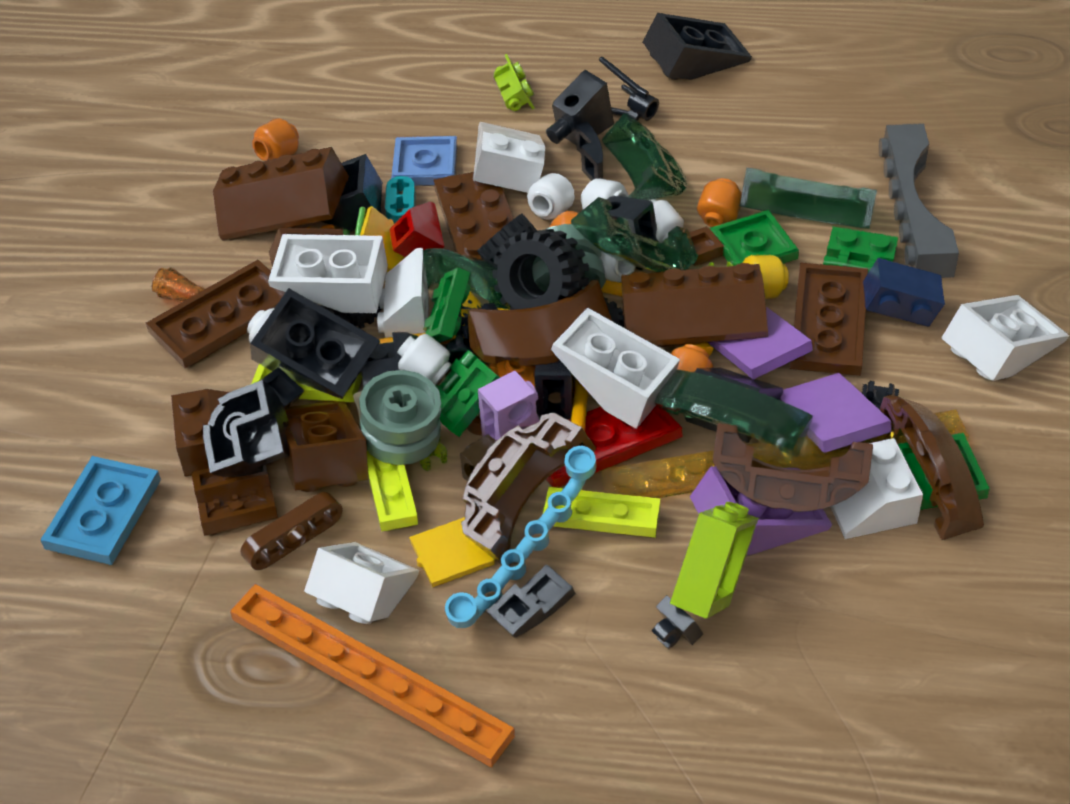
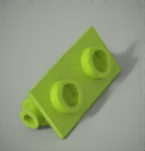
[493,54,535,111]

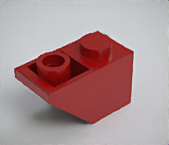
[389,201,445,265]

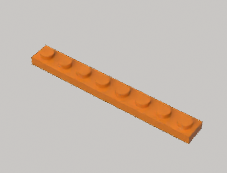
[230,584,515,768]

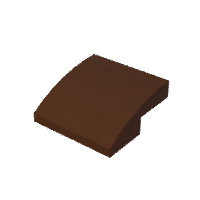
[191,465,278,536]

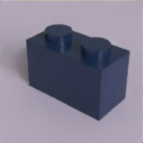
[863,258,945,327]

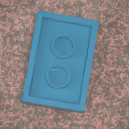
[40,456,161,565]

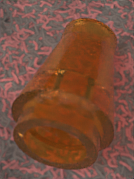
[152,267,204,302]

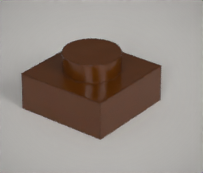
[678,226,724,266]

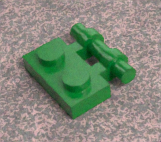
[823,226,898,273]
[423,267,470,343]
[435,350,501,437]

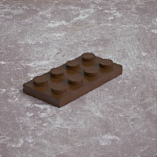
[434,172,514,271]
[146,260,285,369]
[790,263,868,376]

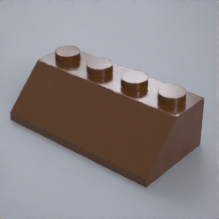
[213,147,349,240]
[621,263,768,346]

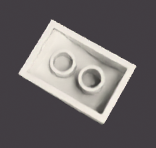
[473,122,545,193]
[268,234,388,313]
[942,295,1070,381]
[551,308,680,429]

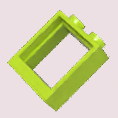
[670,502,759,619]

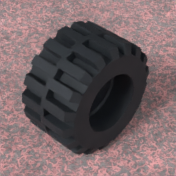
[493,229,589,310]

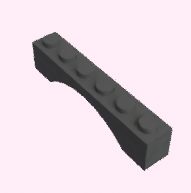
[879,124,959,278]

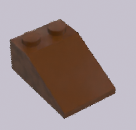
[171,389,283,477]
[284,401,368,492]

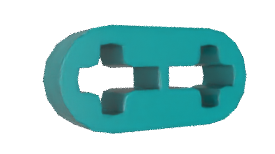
[385,176,416,224]

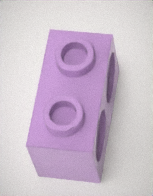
[478,371,539,441]

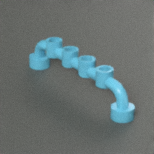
[445,446,596,628]

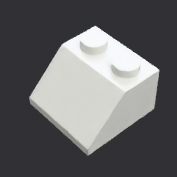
[377,248,429,338]
[830,438,923,539]
[304,542,420,624]

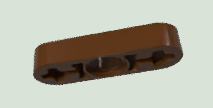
[240,492,343,570]

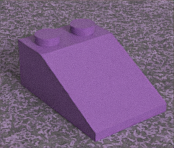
[690,467,832,555]

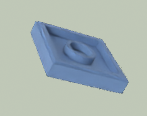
[391,136,457,186]

